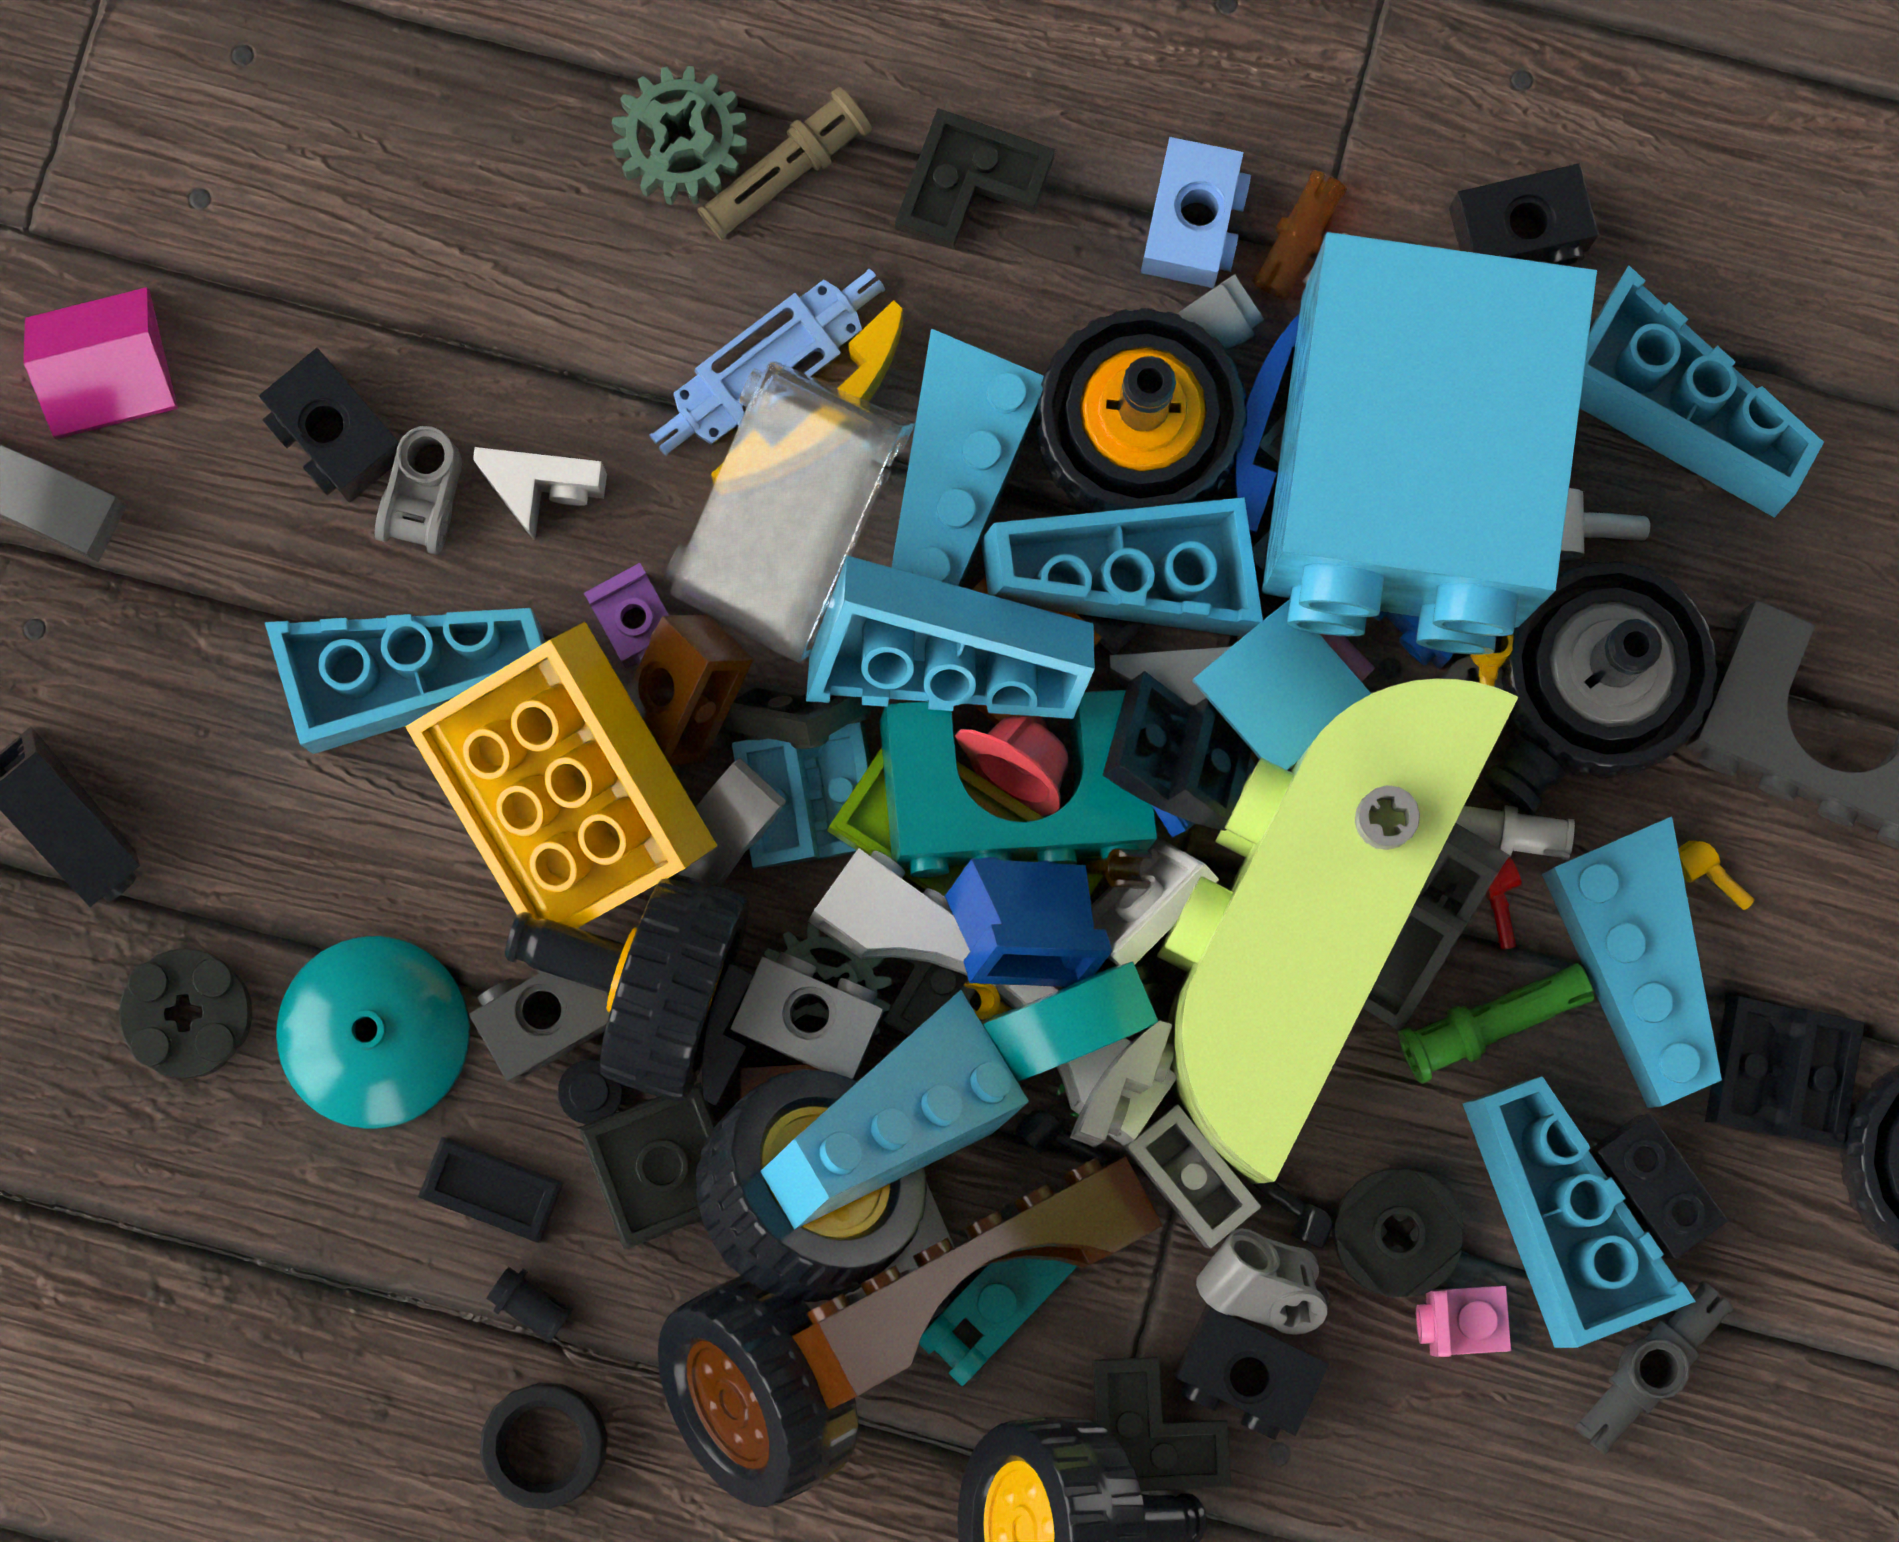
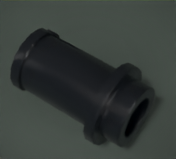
[486,1266,573,1344]

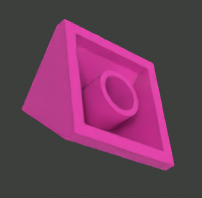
[24,287,178,439]

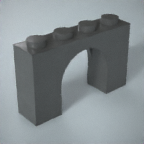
[1686,600,1899,849]

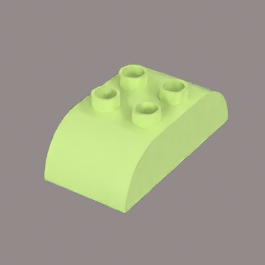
[1157,678,1518,1184]

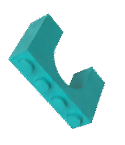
[879,690,1157,878]

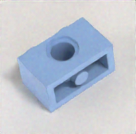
[1140,137,1251,288]

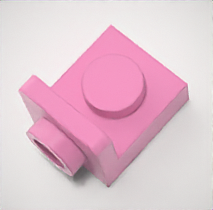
[1416,1285,1511,1357]

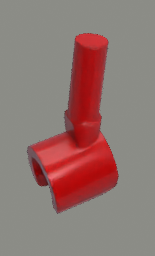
[1485,857,1522,949]

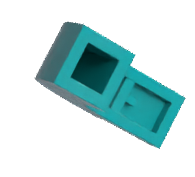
[980,961,1158,1082]

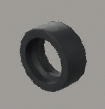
[480,1382,608,1509]

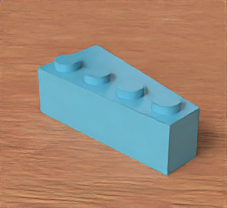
[806,555,1095,719]
[1542,816,1722,1108]
[1462,1076,1696,1348]

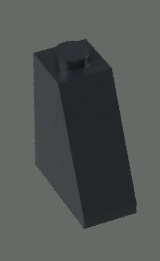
[0,727,140,907]

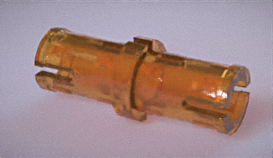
[1252,170,1347,300]

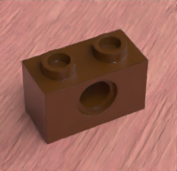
[626,614,754,766]

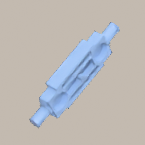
[649,269,885,456]

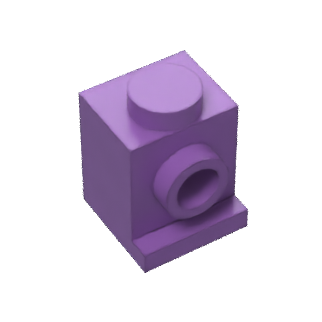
[584,563,669,669]

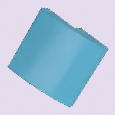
[1192,599,1371,770]
[732,722,871,869]

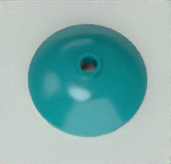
[276,936,470,1129]

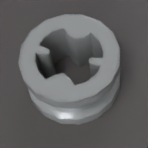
[1355,785,1420,850]

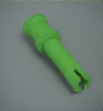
[1398,963,1594,1084]

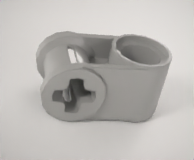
[375,426,462,555]
[1196,1228,1327,1335]

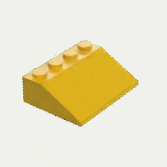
[405,621,717,928]

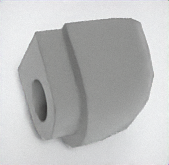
[1176,274,1264,351]

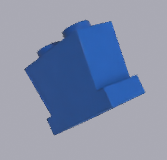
[945,857,1112,987]

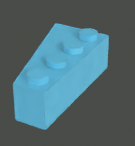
[1579,266,1824,518]
[891,328,1044,587]
[981,497,1263,637]
[265,608,545,754]
[760,990,1029,1230]

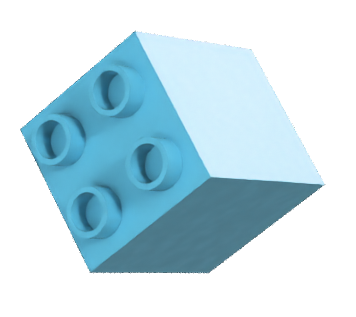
[1261,232,1597,655]

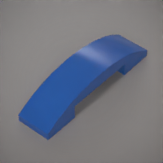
[1231,313,1300,543]

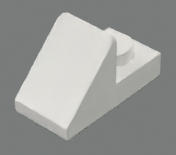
[473,447,607,540]

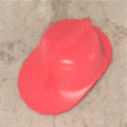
[955,715,1068,816]

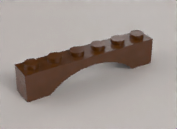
[792,1156,1163,1410]

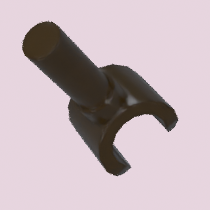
[1076,848,1152,889]

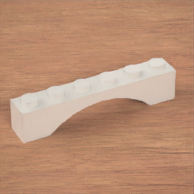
[808,848,1176,1146]

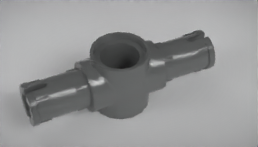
[1574,1281,1734,1455]

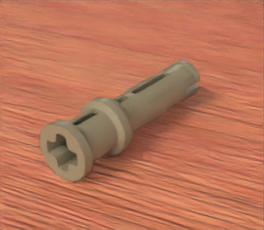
[697,86,873,241]

